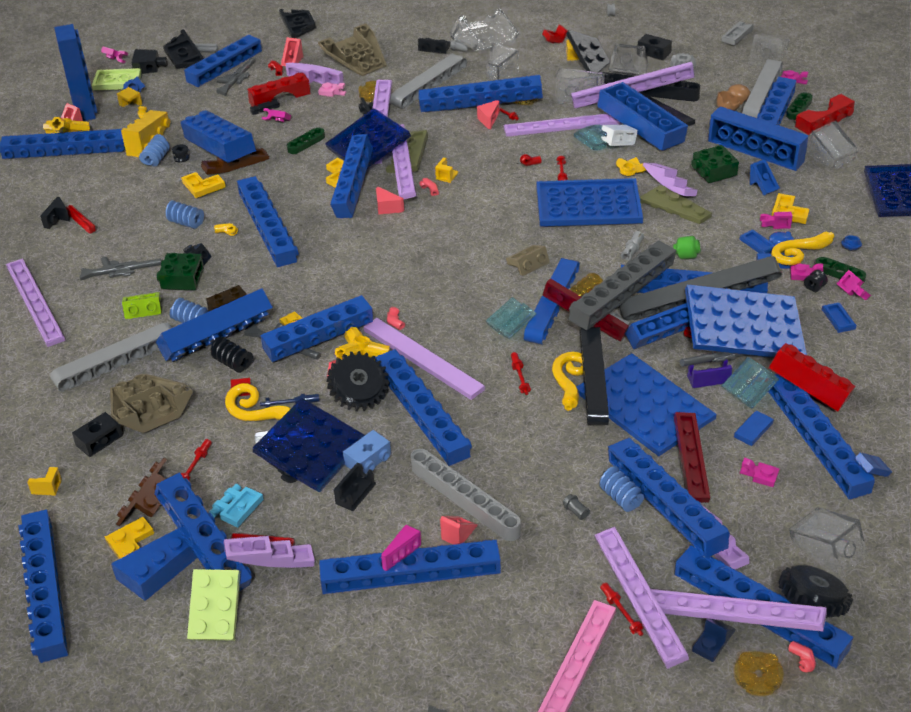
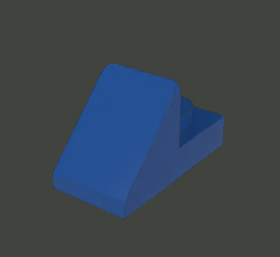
[750,159,780,196]

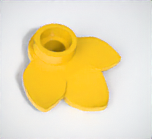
[616,157,646,176]

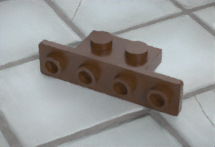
[116,458,167,526]

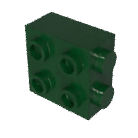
[691,145,739,183]
[157,253,204,290]

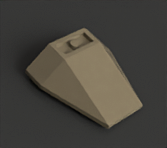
[318,23,387,76]
[110,374,193,433]

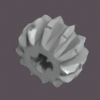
[670,53,696,70]

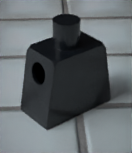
[131,49,167,74]

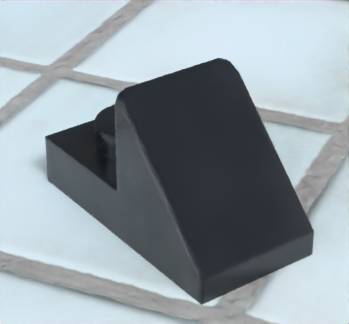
[40,197,70,229]

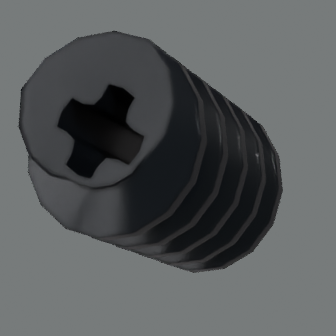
[210,336,253,373]

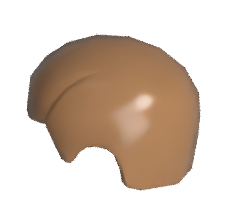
[728,84,751,104]
[716,91,740,111]

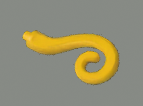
[771,231,834,265]
[552,352,583,411]
[225,383,302,425]

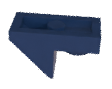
[692,619,736,662]

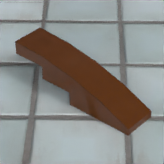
[201,148,269,174]

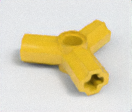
[43,117,90,134]
[335,327,390,360]

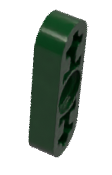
[786,92,813,120]
[287,128,325,154]
[815,257,866,282]

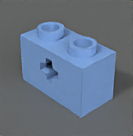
[343,430,391,474]

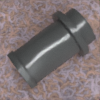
[563,494,590,520]

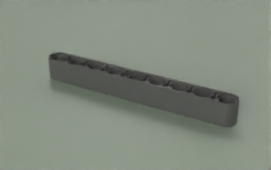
[619,256,782,321]

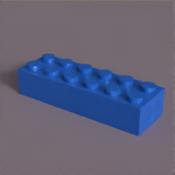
[54,24,97,121]
[597,82,688,151]
[708,106,809,171]
[180,110,256,162]
[156,288,273,362]

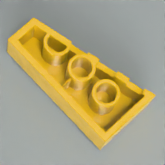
[121,110,170,157]

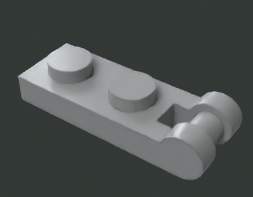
[721,21,754,45]

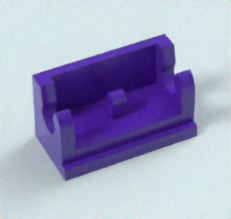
[687,360,732,388]

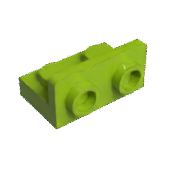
[122,292,162,319]

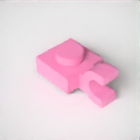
[318,82,346,97]

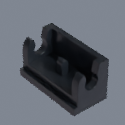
[334,463,376,512]

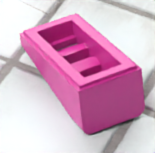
[381,525,421,571]

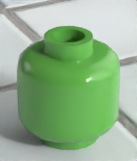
[673,236,701,259]

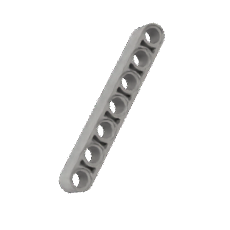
[390,54,467,109]
[742,59,783,118]
[50,323,172,392]
[411,448,521,541]

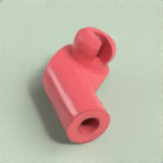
[419,178,439,196]
[387,307,405,330]
[788,641,816,673]

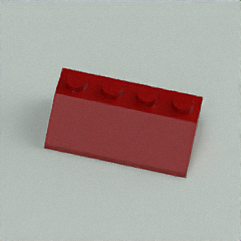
[769,343,855,411]

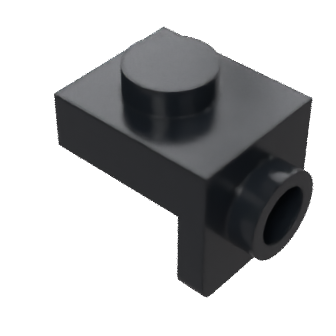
[183,243,211,265]

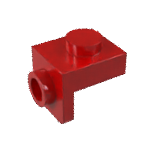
[542,24,568,43]

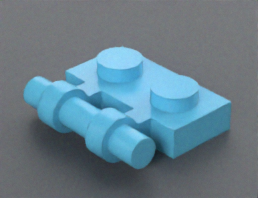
[209,484,264,528]

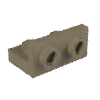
[506,245,550,276]

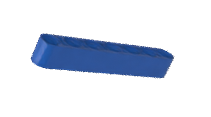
[524,258,580,345]

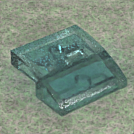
[574,125,609,150]
[486,297,537,339]
[722,357,779,409]

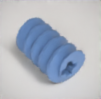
[139,134,170,167]
[166,200,204,229]
[170,298,208,323]
[600,466,645,512]

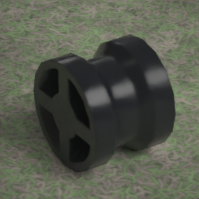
[172,144,190,163]
[804,270,828,293]

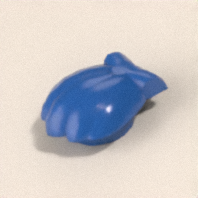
[123,76,145,93]
[769,231,794,245]
[841,235,862,251]

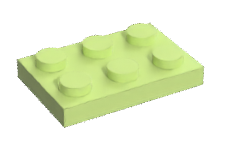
[92,68,142,90]
[187,569,240,641]

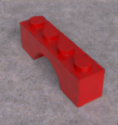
[247,73,311,106]
[795,94,855,135]

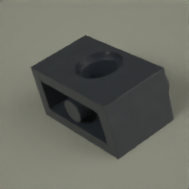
[637,34,672,60]
[72,412,123,457]

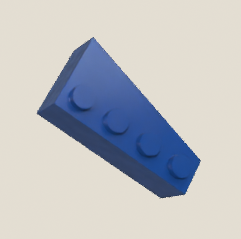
[111,528,209,601]

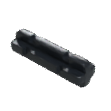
[250,99,280,115]

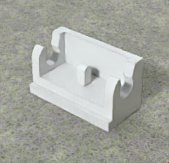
[601,125,638,146]

